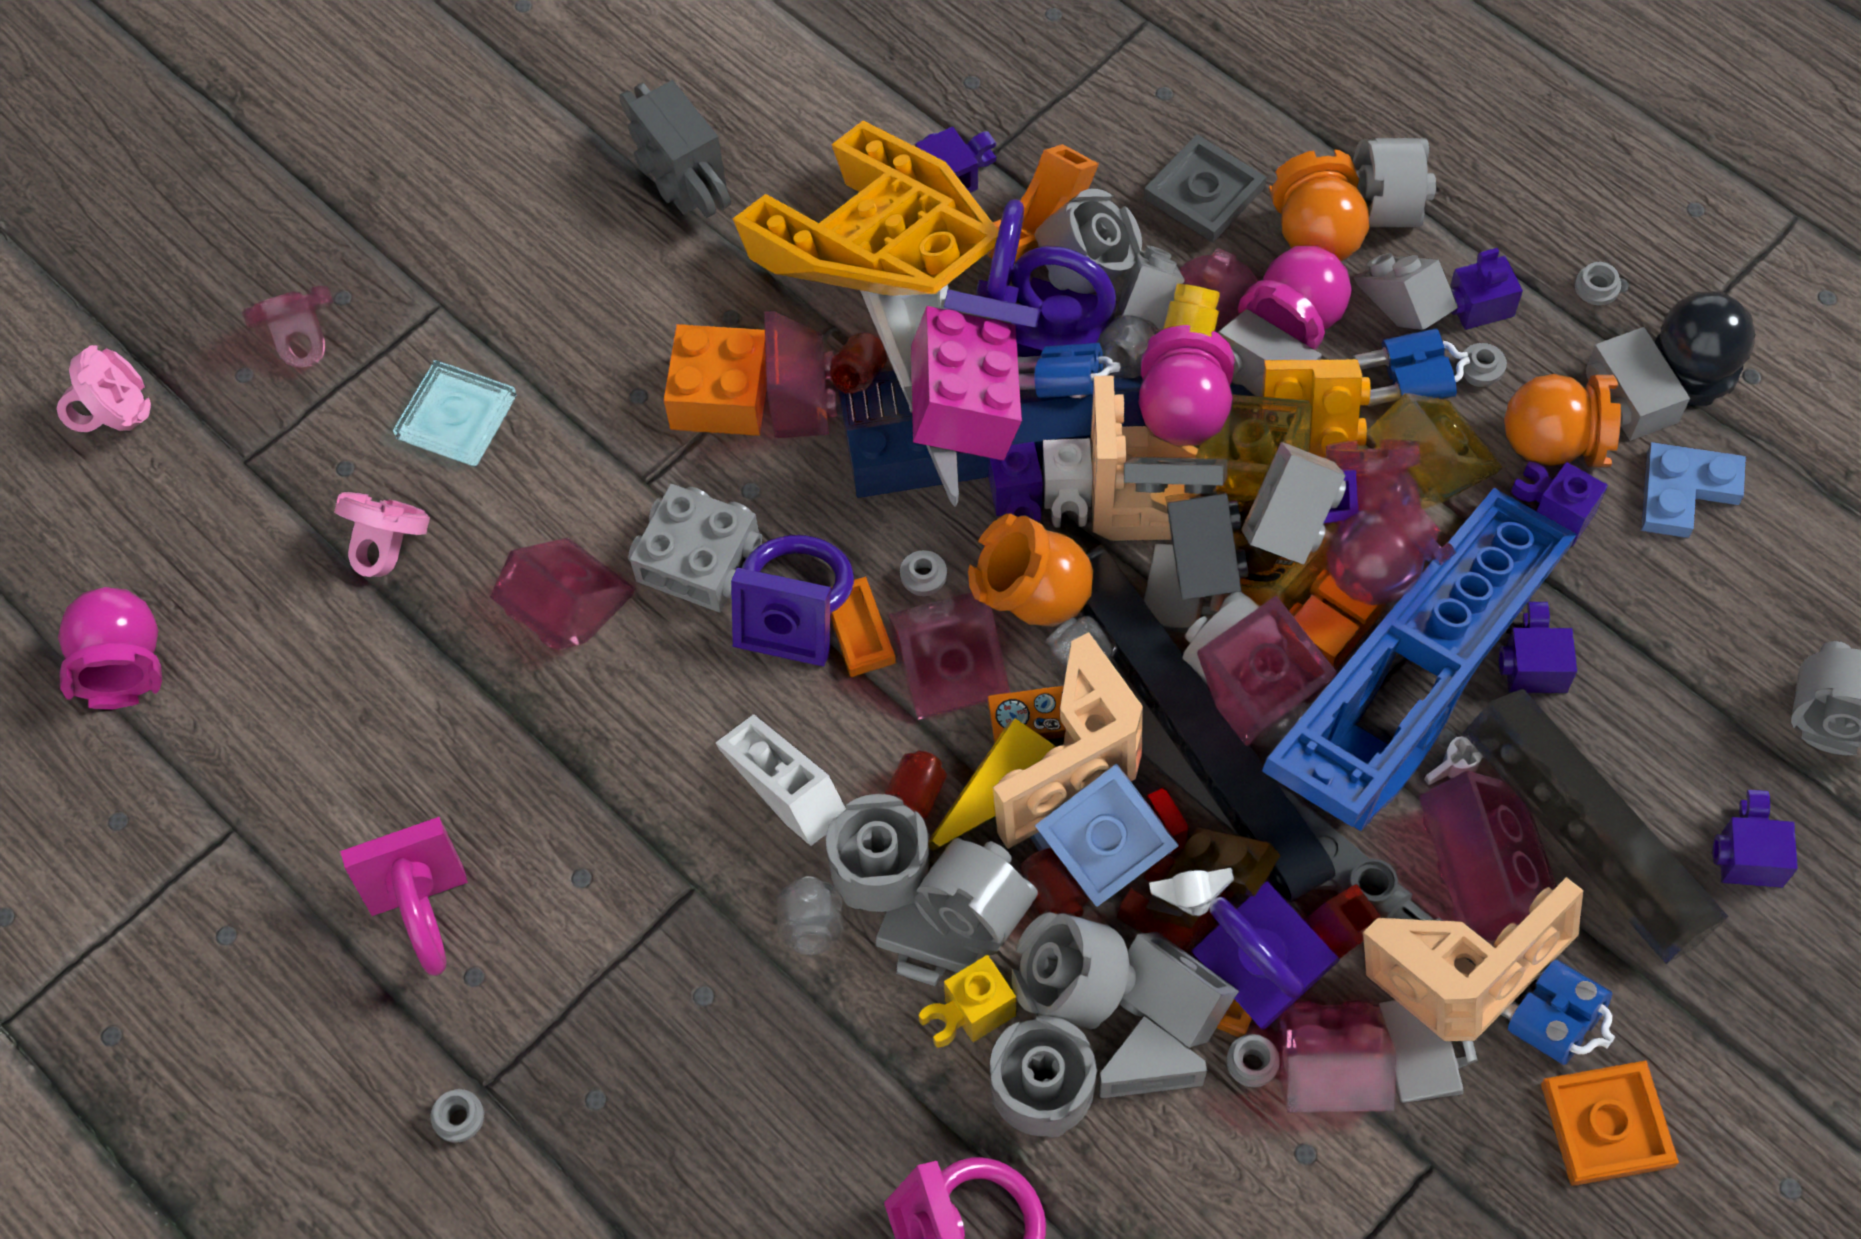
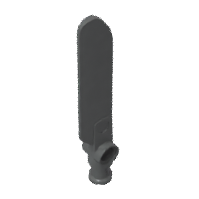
[1136,697,1443,923]

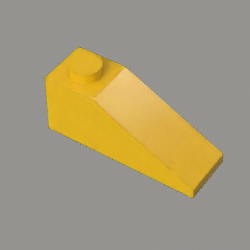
[928,718,1056,851]

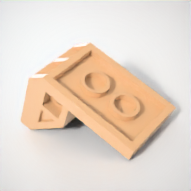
[1090,375,1201,541]
[993,632,1143,849]
[1363,877,1583,1041]

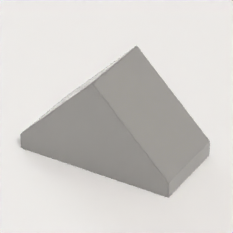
[1098,1016,1207,1098]

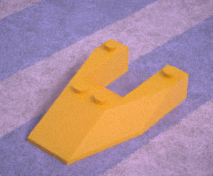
[733,120,999,296]

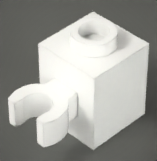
[1042,438,1093,527]

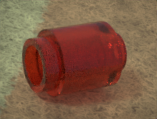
[830,333,887,393]
[884,750,947,819]
[1020,848,1088,917]

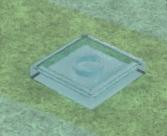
[393,360,517,467]

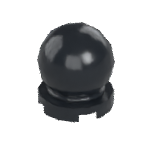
[1654,291,1756,406]

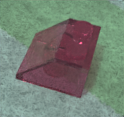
[764,311,837,438]
[490,537,636,651]
[888,592,1010,720]
[1197,596,1338,747]

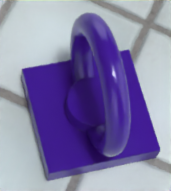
[944,199,1041,328]
[1011,246,1117,357]
[731,535,854,667]
[1192,881,1340,1030]

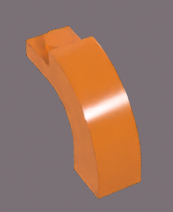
[986,144,1099,265]

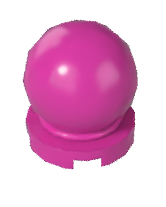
[1237,246,1352,350]
[1138,325,1235,446]
[58,587,162,709]

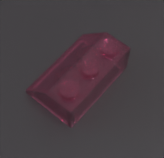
[1419,771,1557,941]

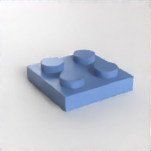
[1035,763,1179,907]

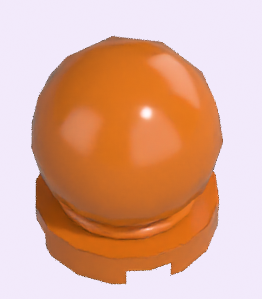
[1269,150,1369,261]
[1504,374,1621,468]
[968,513,1093,627]

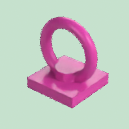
[340,817,468,976]
[884,1157,1046,1239]

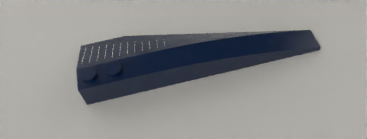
[836,370,1262,498]

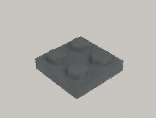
[1143,134,1267,243]
[1124,457,1227,494]

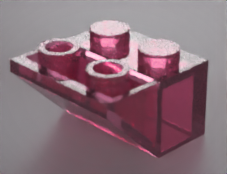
[1276,1000,1396,1112]

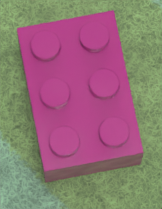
[911,306,1022,461]

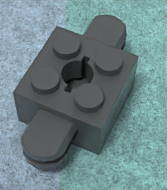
[619,80,731,218]

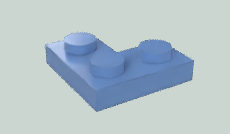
[1641,442,1746,538]

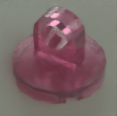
[1179,248,1258,333]
[242,285,334,368]

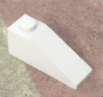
[716,714,846,846]

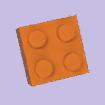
[664,324,771,436]

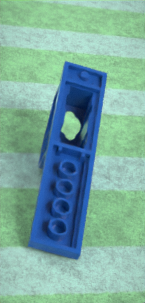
[1262,488,1577,831]

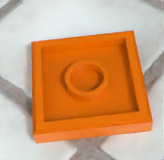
[1541,1060,1679,1186]

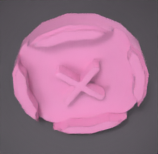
[57,345,151,432]
[334,492,430,577]

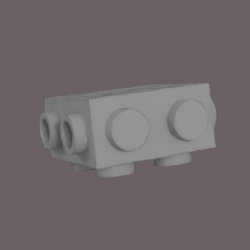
[628,484,762,613]

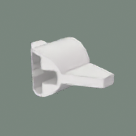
[1424,736,1497,785]
[1149,868,1234,916]

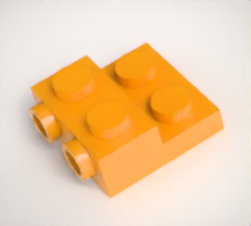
[1259,359,1371,459]

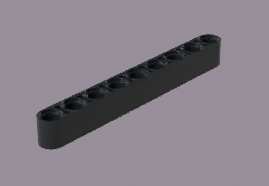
[1080,545,1336,902]

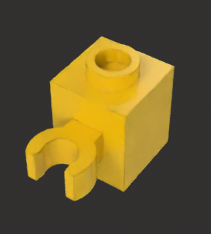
[919,954,1016,1048]

